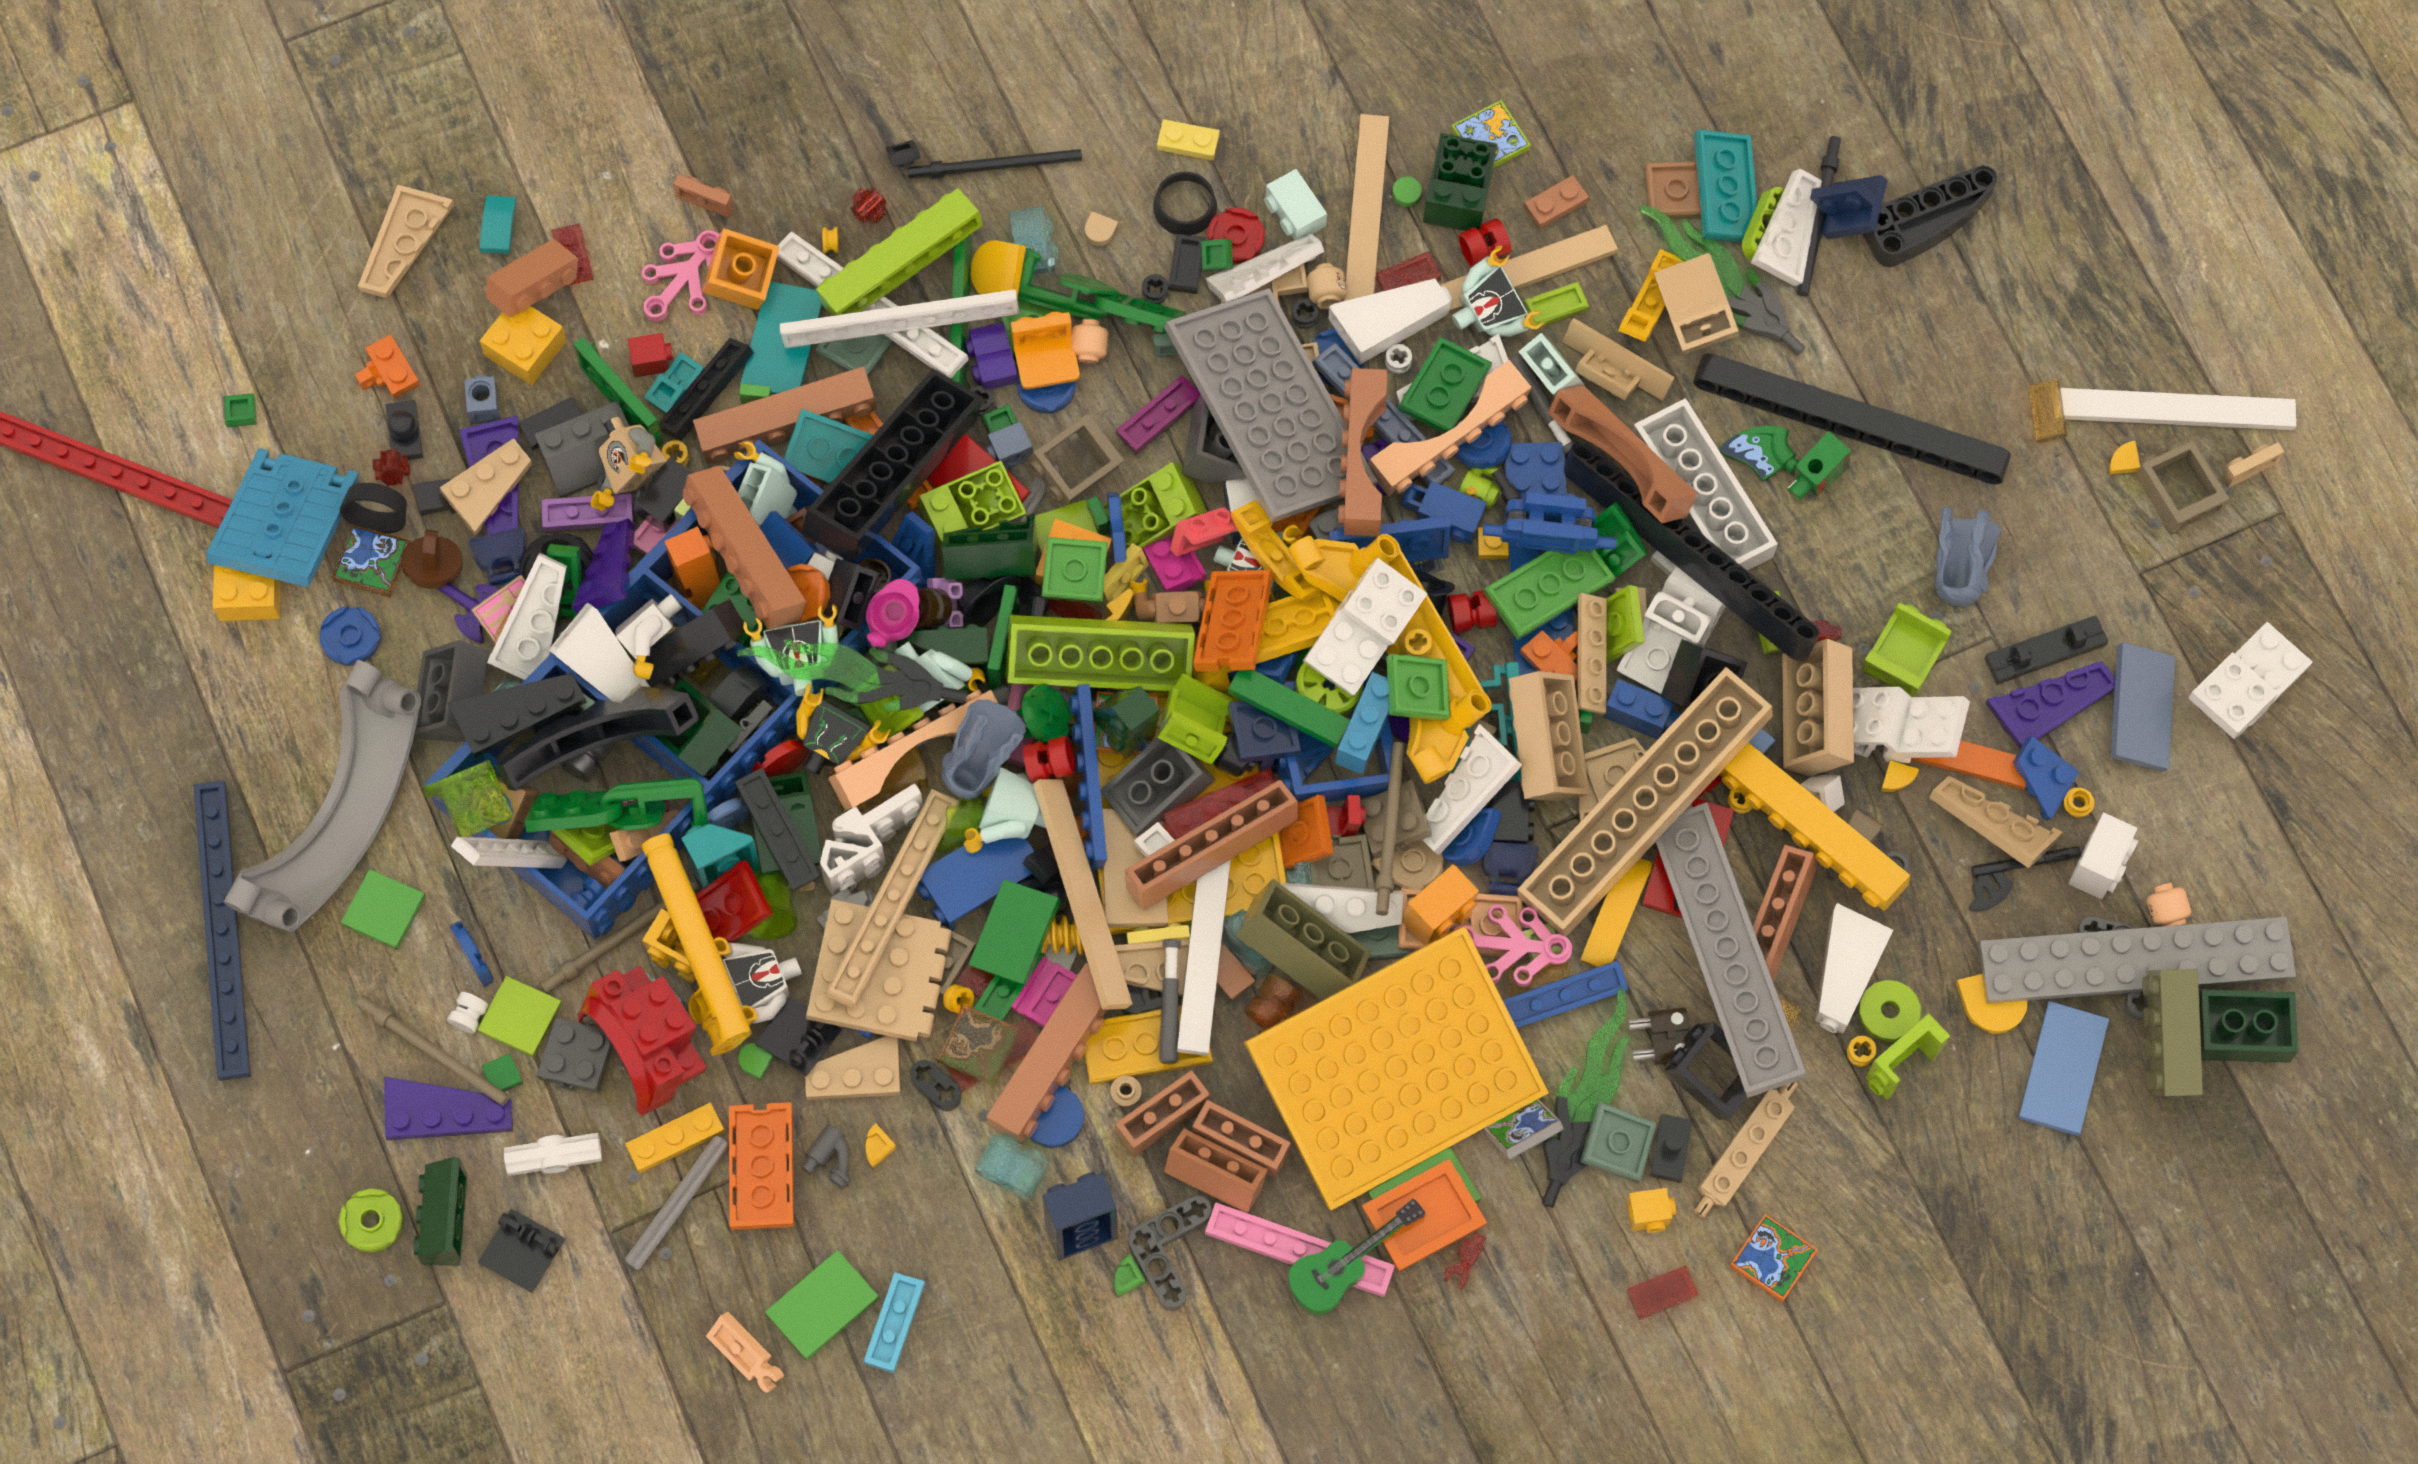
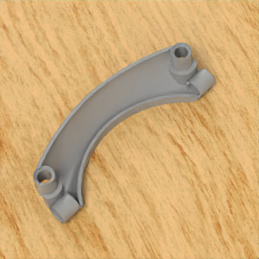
[223,660,421,932]

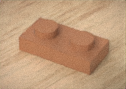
[673,174,733,218]
[1524,175,1589,230]

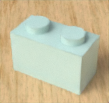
[1264,169,1327,240]
[1519,333,1585,396]

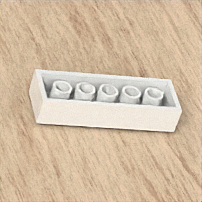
[1632,398,1778,571]

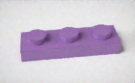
[541,493,634,532]

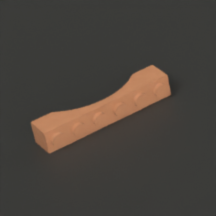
[1338,368,1388,537]
[1548,384,1697,523]

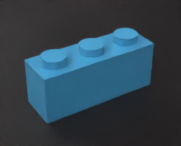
[1334,672,1389,775]

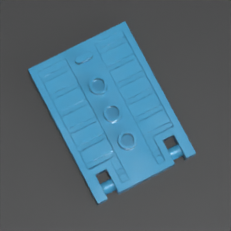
[206,448,359,587]

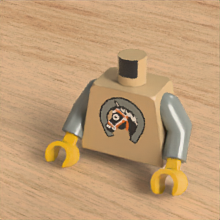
[591,417,666,511]

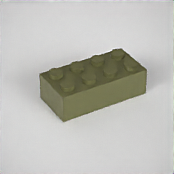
[1235,879,1371,1001]
[2142,969,2203,1096]

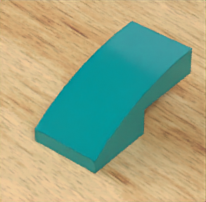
[480,196,517,254]
[644,351,704,413]

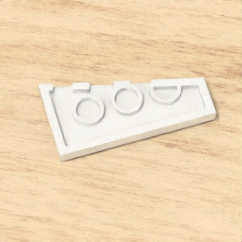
[1751,169,1822,286]
[1280,883,1404,933]

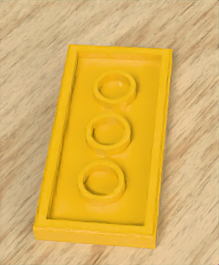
[1084,1005,1213,1085]

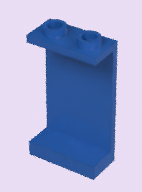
[917,838,1036,931]

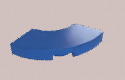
[1107,492,1127,562]

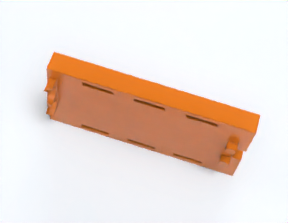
[1193,570,1273,672]
[729,1102,794,1230]

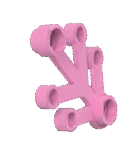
[642,230,719,322]
[1455,904,1572,987]

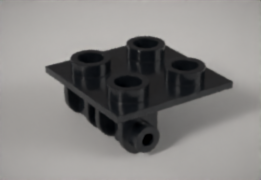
[755,997,842,1077]
[478,1208,565,1293]

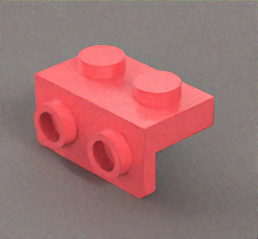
[1170,506,1238,556]

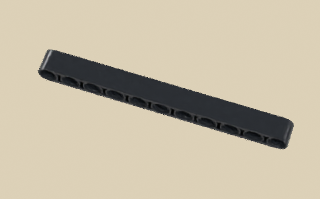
[1693,353,2011,484]
[1564,442,1819,661]

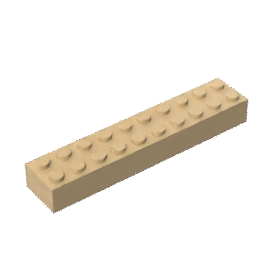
[1517,667,1773,937]

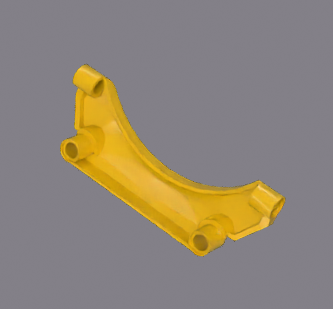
[1288,534,1492,784]

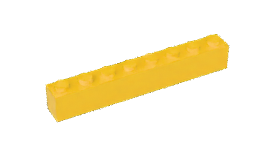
[1719,742,1910,911]

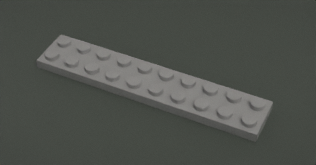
[1656,803,1807,1098]
[1978,917,2296,1004]

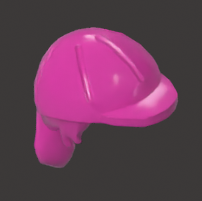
[866,579,920,649]

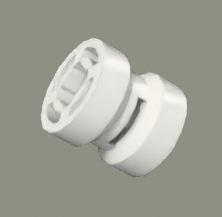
[447,992,489,1034]

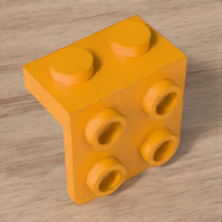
[1011,312,1080,390]

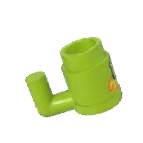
[1459,466,1500,510]

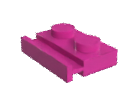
[1143,537,1207,592]
[1011,956,1077,1028]

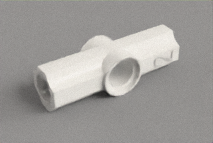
[504,1133,602,1176]

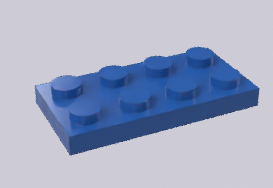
[1329,516,1451,563]

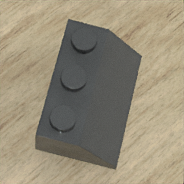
[1182,395,1247,484]
[534,401,629,498]
[414,640,489,742]

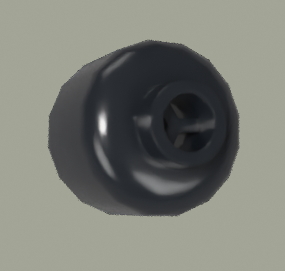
[1213,732,1257,777]

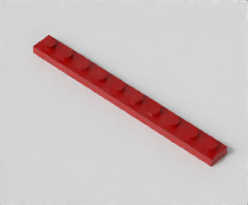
[0,411,232,529]

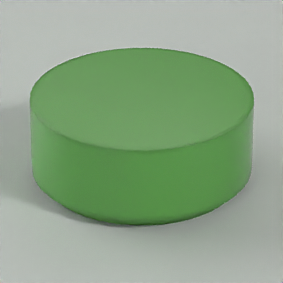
[1392,177,1422,207]

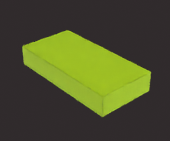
[1523,282,1589,327]

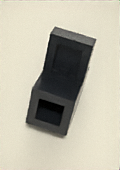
[708,664,773,721]

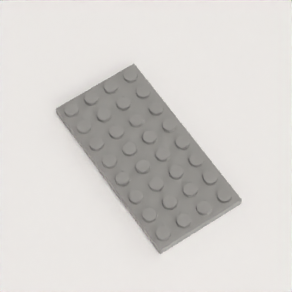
[1164,288,1378,523]

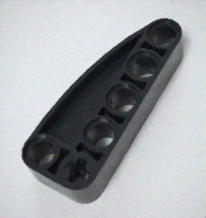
[1863,165,1997,267]

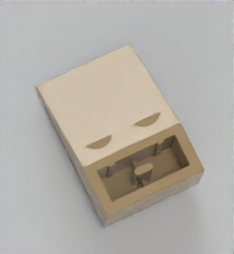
[1654,253,1739,356]

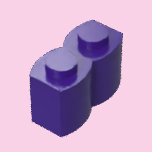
[964,322,1017,389]

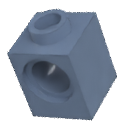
[464,375,500,424]
[985,422,1033,469]

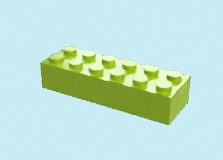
[1005,615,1195,691]

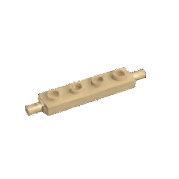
[1693,1082,1798,1219]

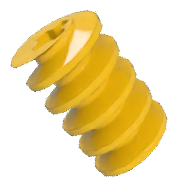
[1041,915,1085,955]

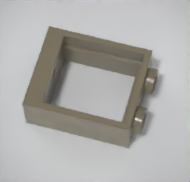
[1027,413,1124,507]
[2136,440,2229,535]

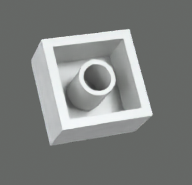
[2068,812,2138,900]

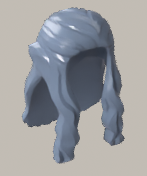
[1934,507,2002,607]
[942,699,1026,800]

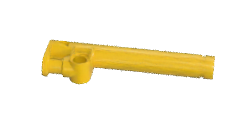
[641,833,752,1056]

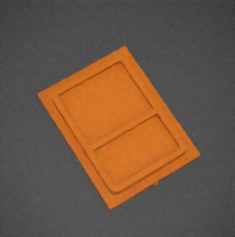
[1362,1158,1487,1272]

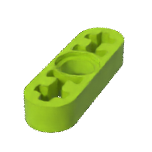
[1742,187,1784,260]

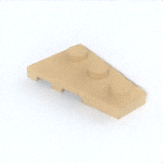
[440,438,532,536]
[1114,939,1190,997]
[805,1036,900,1100]

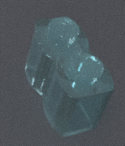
[1223,909,1275,981]
[975,1134,1049,1201]

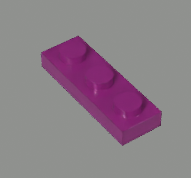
[1116,375,1201,454]

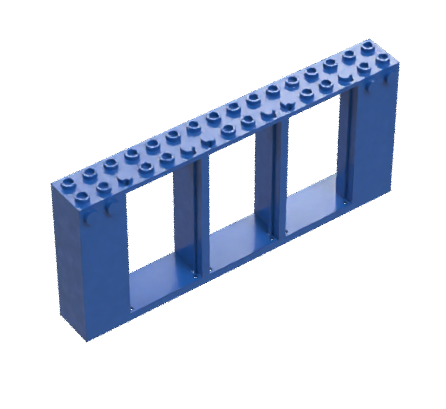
[425,439,924,940]

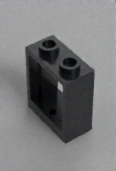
[1664,1022,1747,1120]

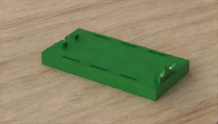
[573,337,663,448]

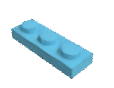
[863,1272,925,1374]

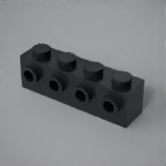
[633,599,746,688]

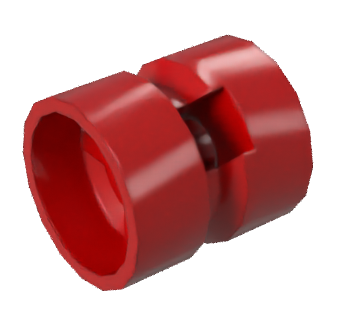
[1458,218,1511,268]
[1447,590,1497,634]
[1023,736,1075,783]

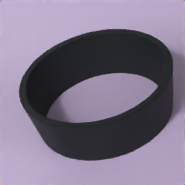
[1153,172,1217,235]
[340,482,407,533]

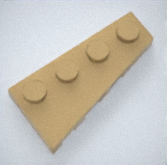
[358,185,455,299]

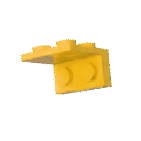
[642,908,696,983]

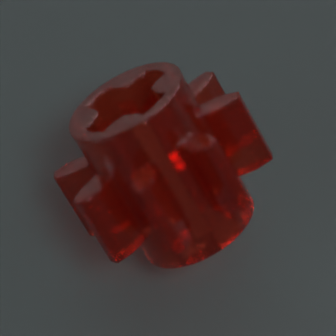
[850,188,887,224]
[372,449,410,486]

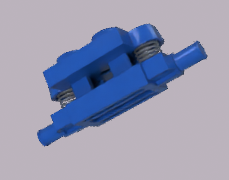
[1483,490,1616,554]

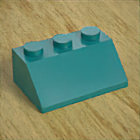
[681,824,761,889]

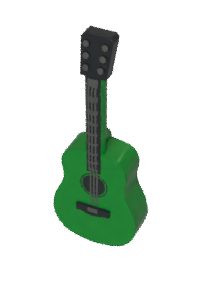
[1288,1199,1425,1316]

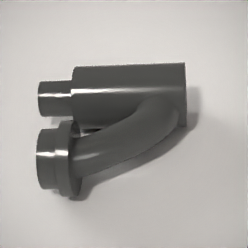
[801,1124,851,1189]

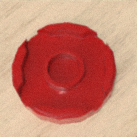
[1207,207,1265,264]
[751,740,809,777]

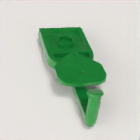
[1018,248,1186,333]
[525,777,708,832]

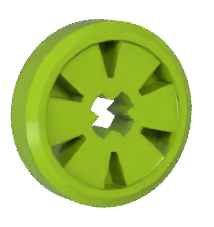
[1295,663,1363,716]

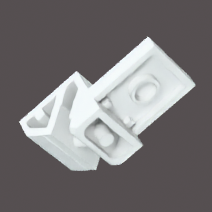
[1303,558,1427,696]
[1616,567,1726,695]
[2189,622,2313,739]
[1853,687,1970,763]
[820,783,923,896]

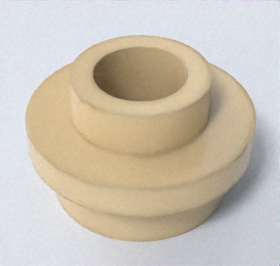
[1110,1076,1142,1107]

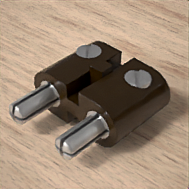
[1628,1007,1689,1065]

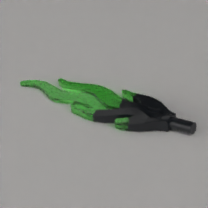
[737,639,967,711]
[1542,988,1630,1208]

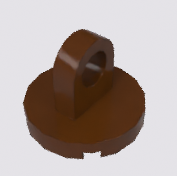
[402,530,463,589]

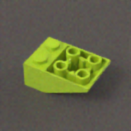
[917,461,1027,558]
[1102,462,1208,550]

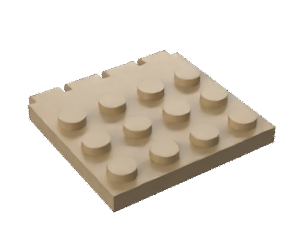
[806,899,952,1041]

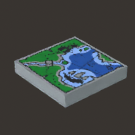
[1482,1099,1563,1159]

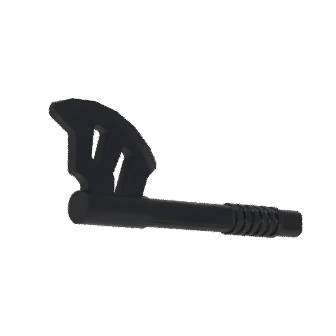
[1968,846,2081,911]

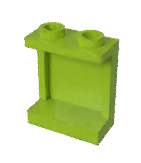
[1860,603,1952,697]
[1157,674,1235,765]
[1866,1013,1950,1100]

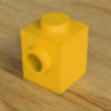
[1626,1188,1676,1233]

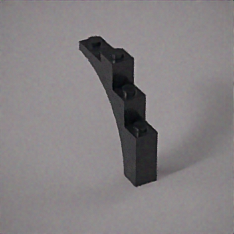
[496,686,700,791]

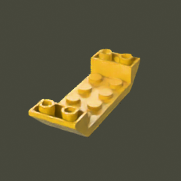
[1192,590,1341,692]

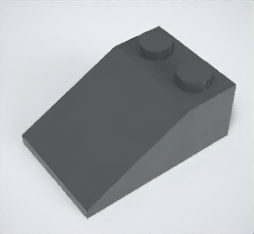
[1100,738,1216,836]

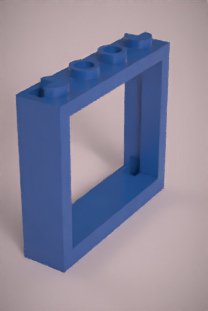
[1276,670,1402,802]

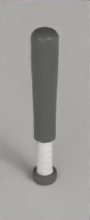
[1508,354,1576,457]
[1159,939,1181,1064]

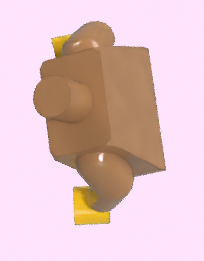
[1130,576,1215,627]

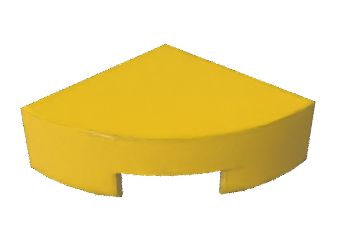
[2109,441,2140,475]
[1881,760,1919,792]
[865,1123,897,1168]

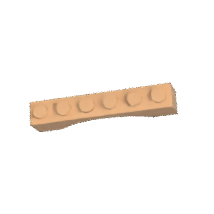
[1368,360,1531,496]
[828,689,998,810]

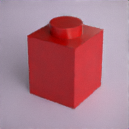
[627,333,674,377]

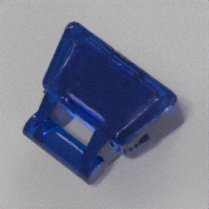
[468,528,527,586]
[1480,842,1539,896]

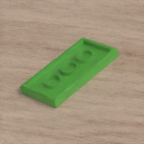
[1483,550,1616,640]

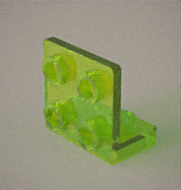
[422,760,513,837]

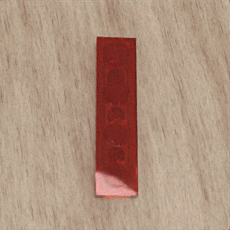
[1161,768,1278,840]

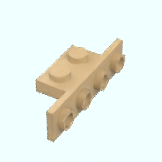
[1562,318,1675,401]
[1576,593,1607,715]

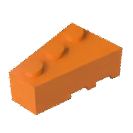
[664,527,720,611]

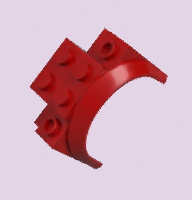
[577,966,707,1116]

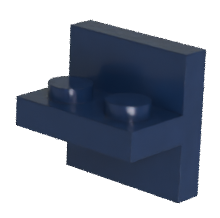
[1810,175,1888,239]
[1227,701,1301,772]

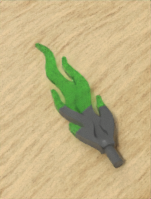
[1639,205,1806,355]

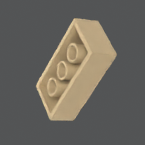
[1782,639,1854,777]
[1509,671,1590,802]

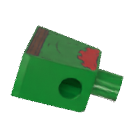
[1787,431,1851,501]

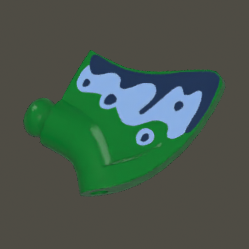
[1719,426,1800,482]

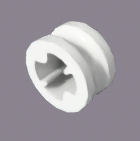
[1385,344,1412,374]

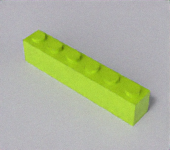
[816,188,983,316]

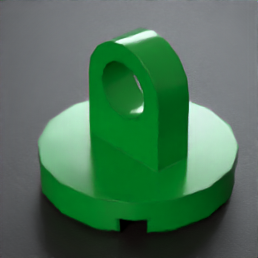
[1016,683,1071,745]

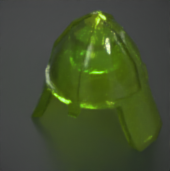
[936,796,986,853]
[745,871,798,940]

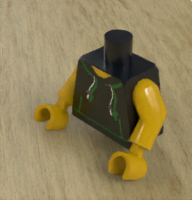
[796,684,891,775]

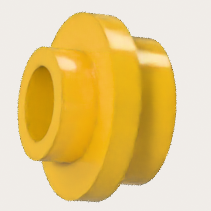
[2063,788,2095,818]

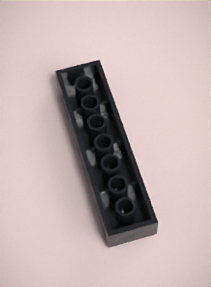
[801,369,983,563]

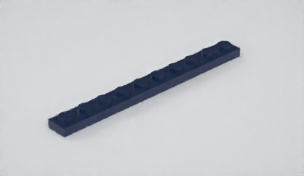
[193,780,251,1081]

